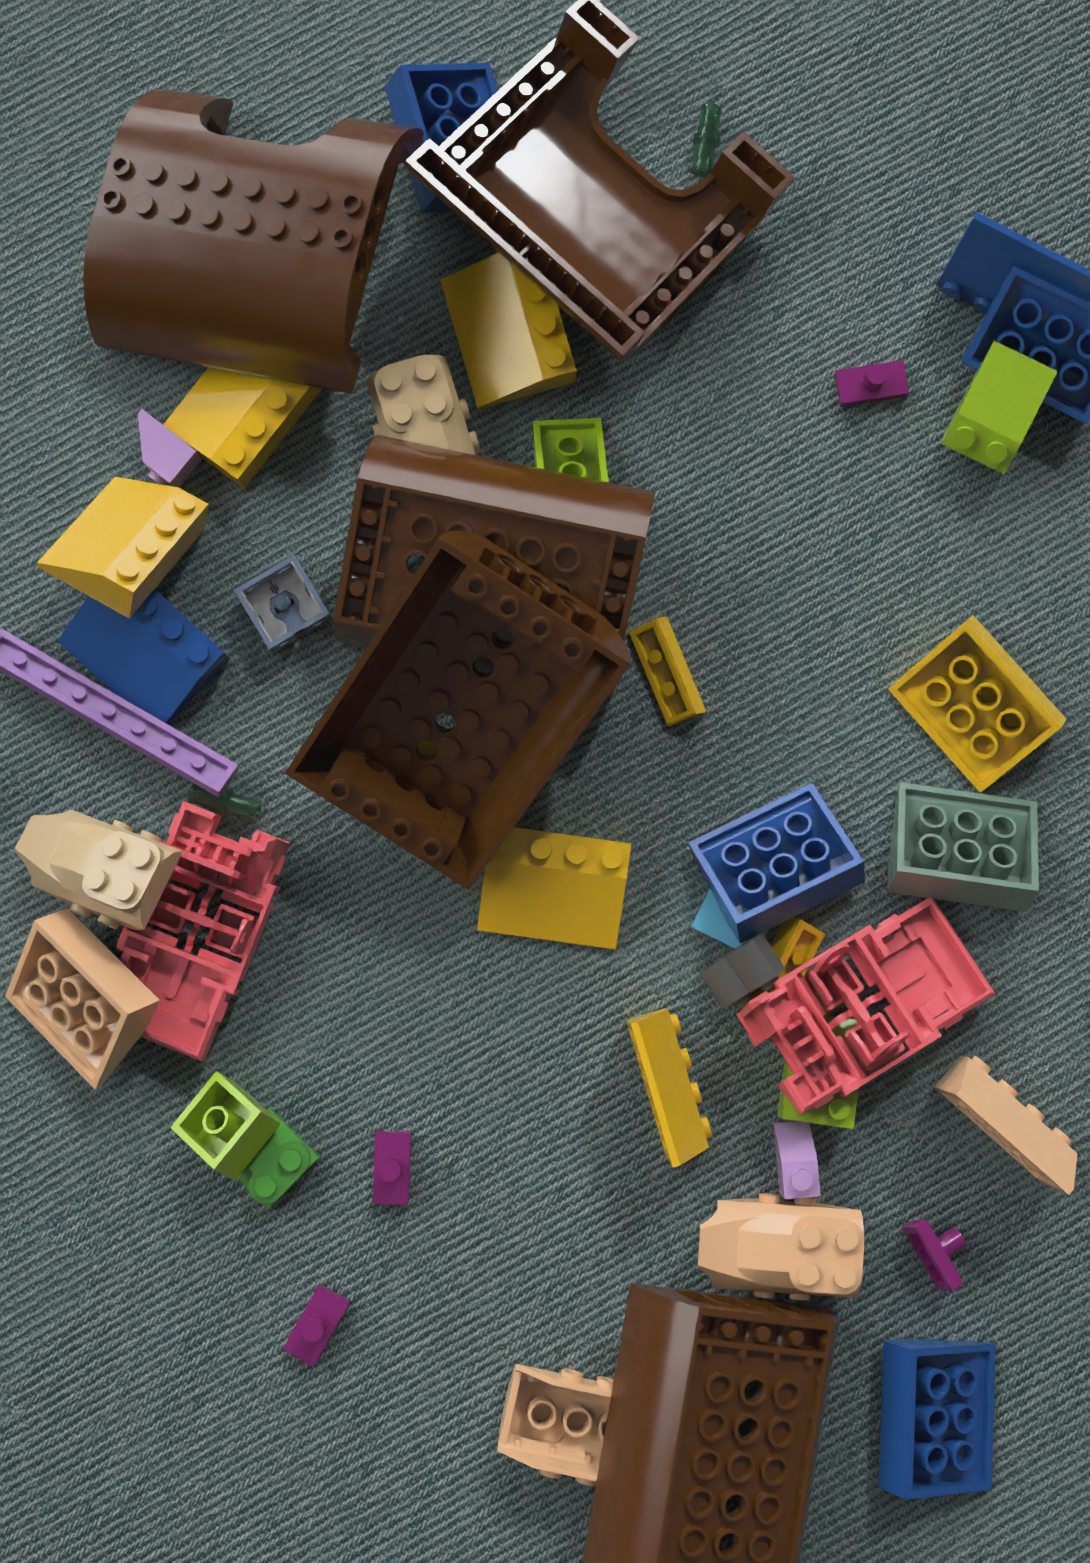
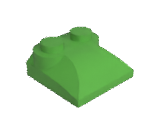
[238,1107,320,1209]

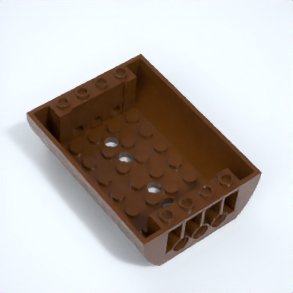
[333,435,655,699]
[284,531,631,890]
[582,1283,839,1563]

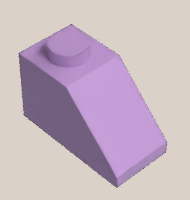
[138,409,202,487]
[773,1121,821,1199]

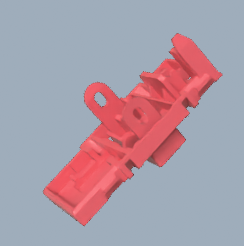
[116,801,291,1061]
[736,897,996,1115]

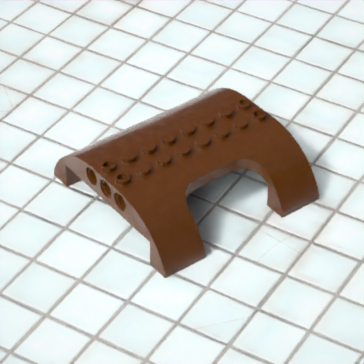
[404,0,795,362]
[83,89,424,394]

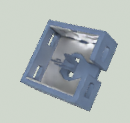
[234,555,333,653]

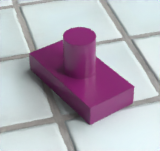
[834,360,909,407]
[373,1130,412,1205]
[902,1220,966,1291]
[282,1284,350,1367]

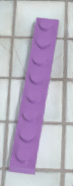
[0,628,238,798]

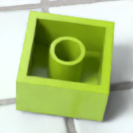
[170,1071,281,1180]

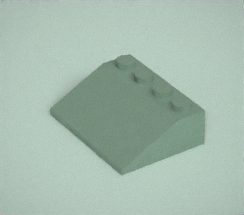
[887,782,1039,912]

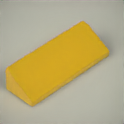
[628,617,706,727]
[740,917,825,1009]

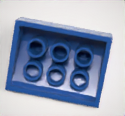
[385,63,498,213]
[936,212,1090,314]
[962,265,1090,424]
[57,589,230,725]
[688,783,865,943]
[879,1339,996,1500]

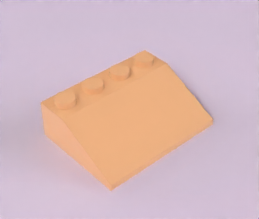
[5,908,160,1090]
[934,1055,1077,1195]

